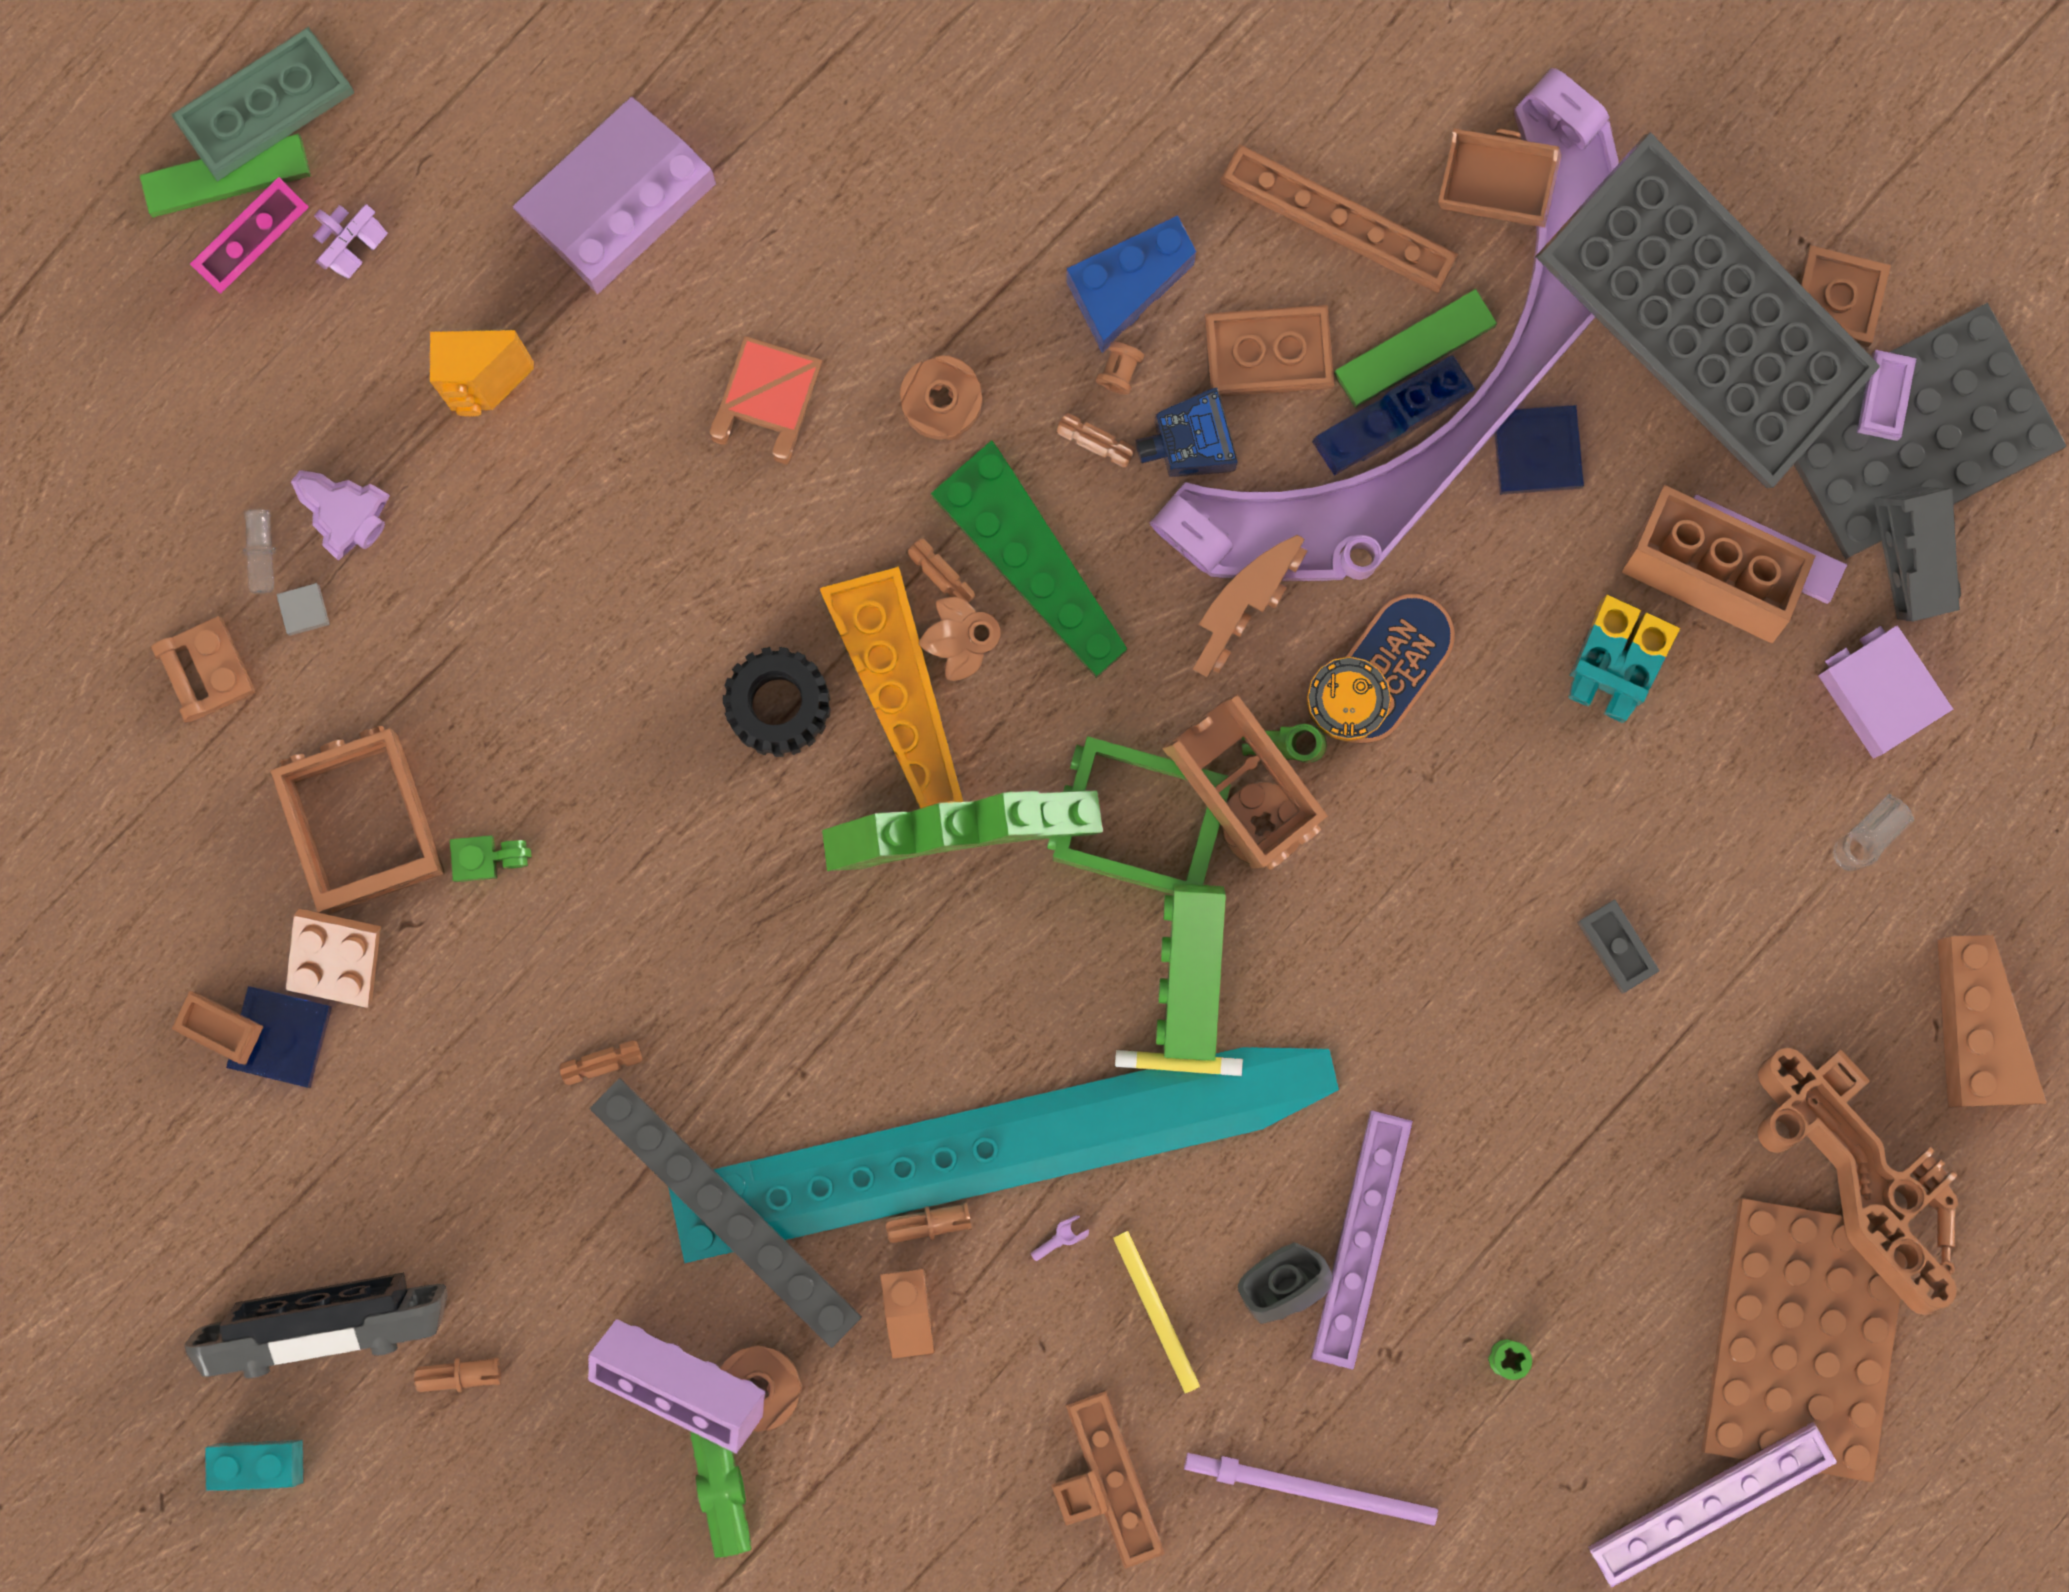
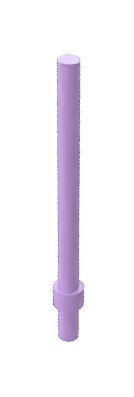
[1184,1453,1438,1526]

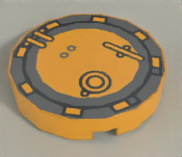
[1306,657,1391,741]

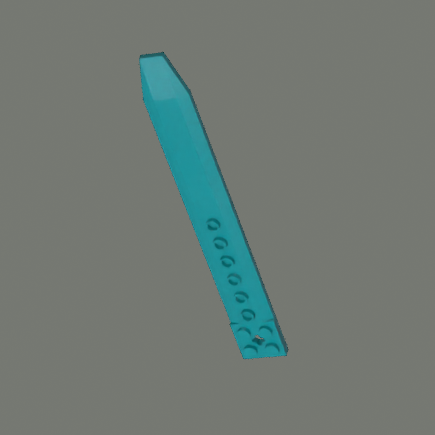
[668,1047,1339,1263]

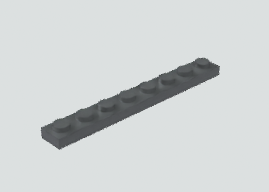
[589,1078,862,1348]

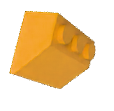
[430,330,534,417]

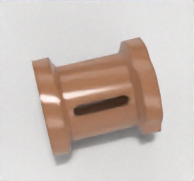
[1095,341,1144,394]

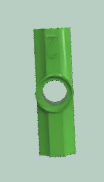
[690,1431,752,1558]

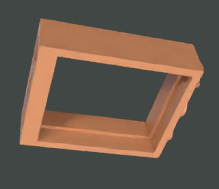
[270,726,445,915]

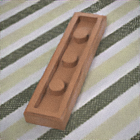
[1066,1390,1165,1569]

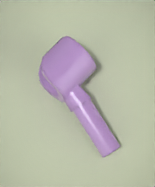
[1031,1216,1089,1261]

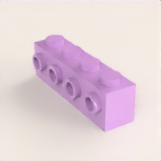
[588,1319,765,1454]

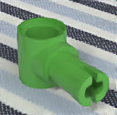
[1242,724,1327,763]

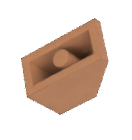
[880,1268,935,1359]

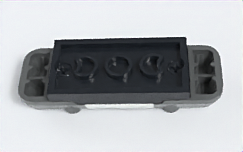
[185,1272,448,1378]

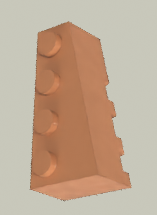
[1938,935,2047,1108]

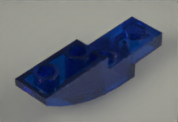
[1312,355,1475,476]

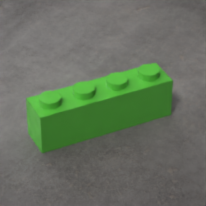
[1156,883,1226,1061]

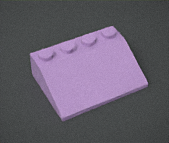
[513,96,716,294]

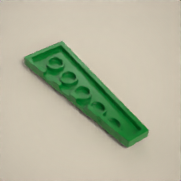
[931,440,1127,678]

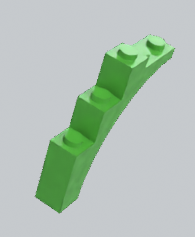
[822,791,1103,871]

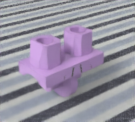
[313,204,388,279]

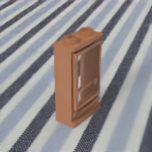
[1162,694,1328,870]

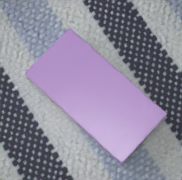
[1857,350,1916,441]

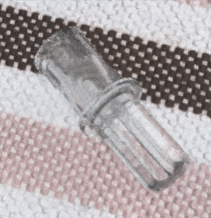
[242,509,277,594]

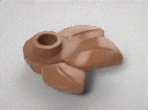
[919,597,1001,681]

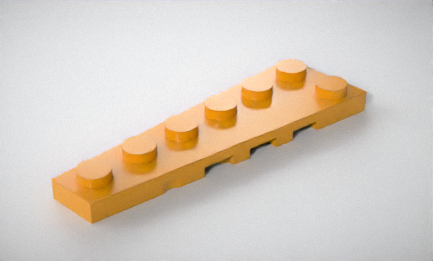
[820,567,964,809]

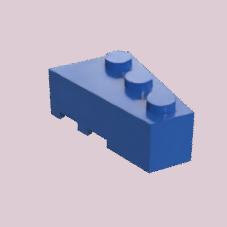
[1066,215,1196,353]

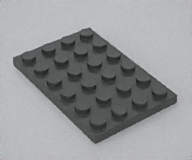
[1794,303,2067,560]

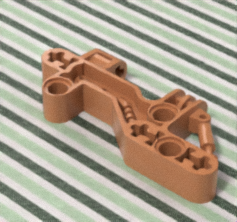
[1757,1048,1958,1315]

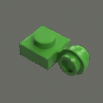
[450,835,532,882]

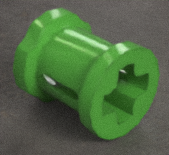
[1488,1339,1532,1380]

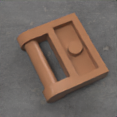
[151,616,256,723]

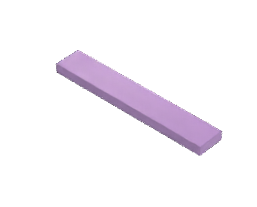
[1311,1111,1412,1370]
[1588,1422,1837,1588]

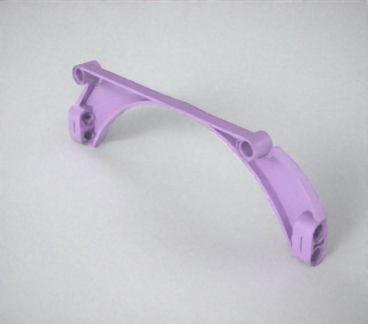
[1150,68,1619,581]

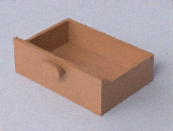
[1438,129,1561,228]

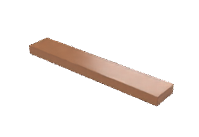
[1220,144,1458,293]

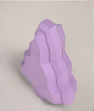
[291,470,390,561]

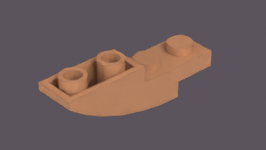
[1193,535,1307,677]

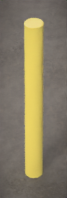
[1113,1231,1200,1393]

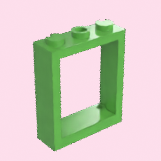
[1047,736,1231,895]

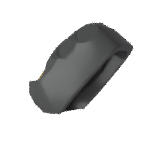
[1238,1242,1333,1324]

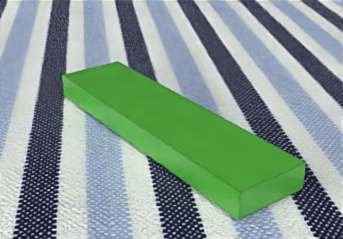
[140,134,311,218]
[1334,289,1497,408]

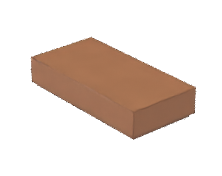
[172,991,264,1065]

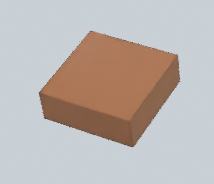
[1052,1470,1108,1526]

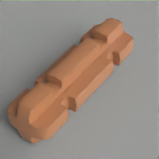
[1057,413,1135,467]
[907,538,975,603]
[559,1041,643,1085]

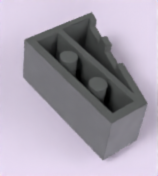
[1874,486,1961,622]

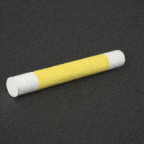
[1115,1050,1243,1076]

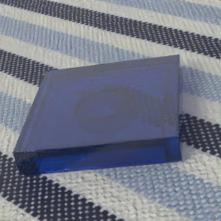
[1494,405,1584,495]
[226,986,332,1088]

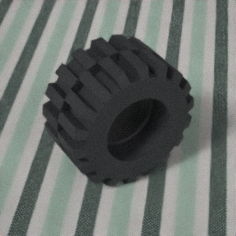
[723,647,831,757]

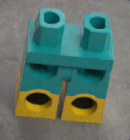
[1568,595,1680,723]

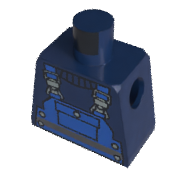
[1135,387,1238,477]

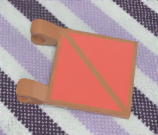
[710,336,823,464]

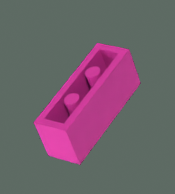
[190,177,309,294]

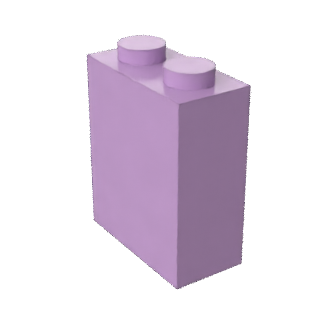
[1818,625,1953,759]

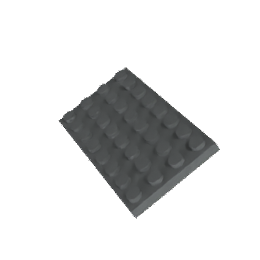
[1535,132,1880,488]

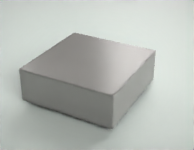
[276,583,330,636]

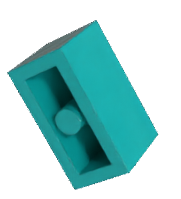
[205,1440,304,1491]

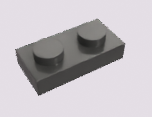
[1577,899,1660,994]

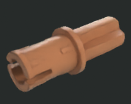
[886,1202,972,1243]
[414,1357,501,1393]

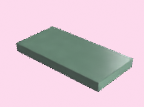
[171,27,355,181]

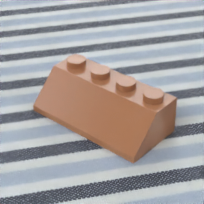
[1621,485,1816,643]

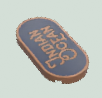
[1346,594,1455,744]

